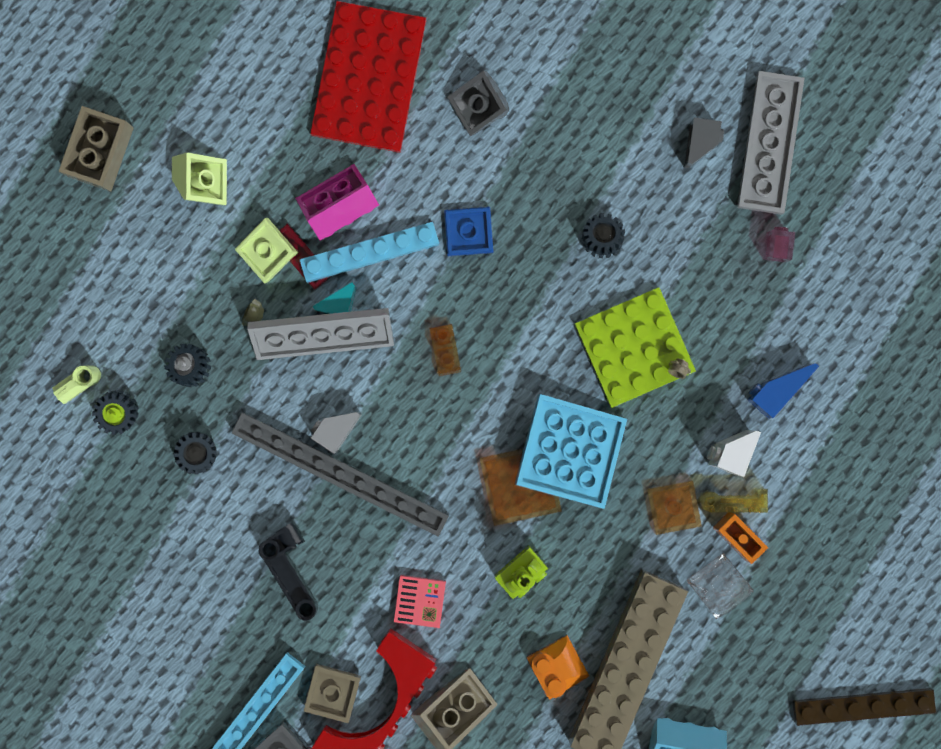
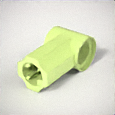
[52,365,101,404]

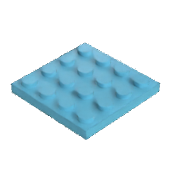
[514,394,627,509]

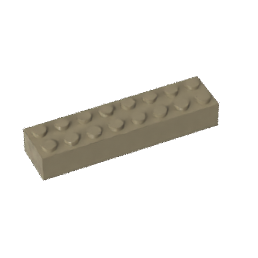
[568,569,688,749]

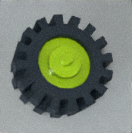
[92,390,139,435]

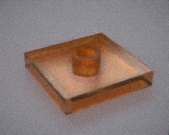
[647,480,702,535]

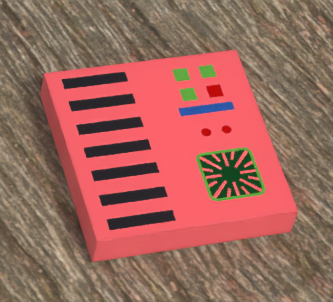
[394,575,446,628]

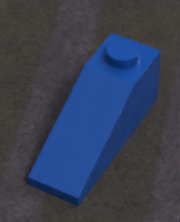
[747,363,819,418]

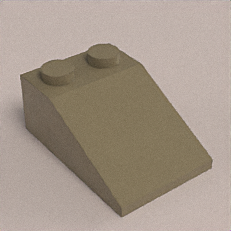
[410,668,498,749]

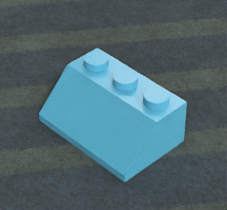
[649,718,727,749]

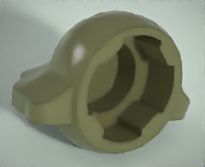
[242,299,264,326]

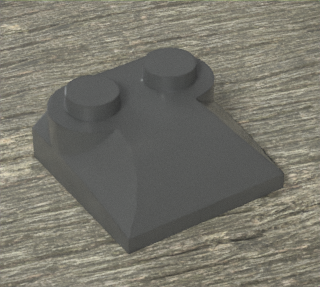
[447,71,510,136]

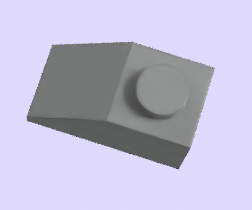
[311,412,362,454]

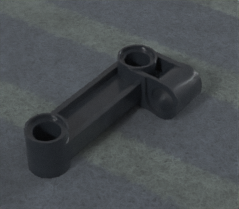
[258,522,318,621]

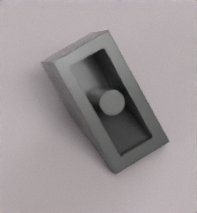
[684,118,724,168]

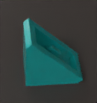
[312,282,357,314]

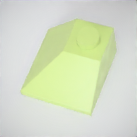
[172,153,227,205]

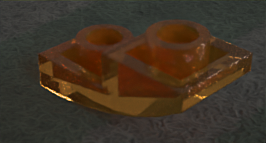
[429,324,461,376]

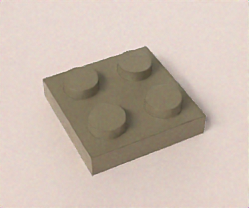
[304,664,361,723]

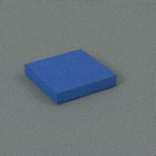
[444,207,493,256]

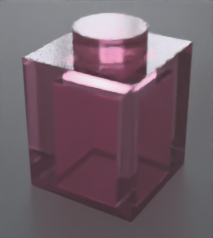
[764,227,795,263]

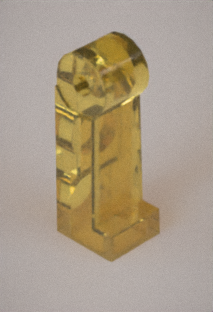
[698,488,768,513]

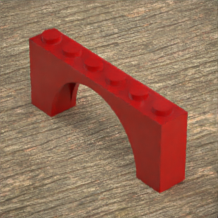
[311,628,437,749]

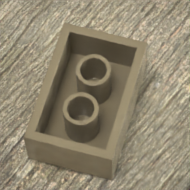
[58,106,134,192]

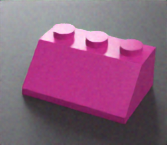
[295,164,379,240]

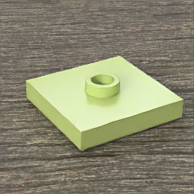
[235,218,298,284]

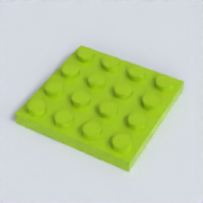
[574,287,696,408]

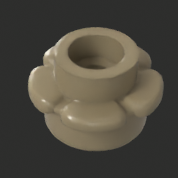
[668,359,691,379]

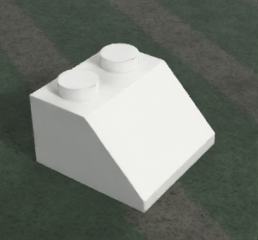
[707,430,761,477]

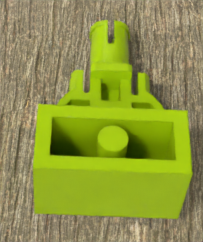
[494,545,548,599]

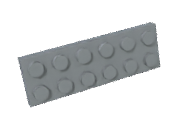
[737,71,805,215]
[247,308,394,360]

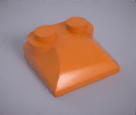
[527,635,589,700]

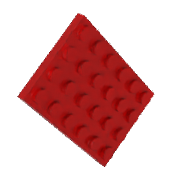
[311,1,427,153]

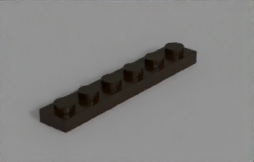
[793,688,936,726]

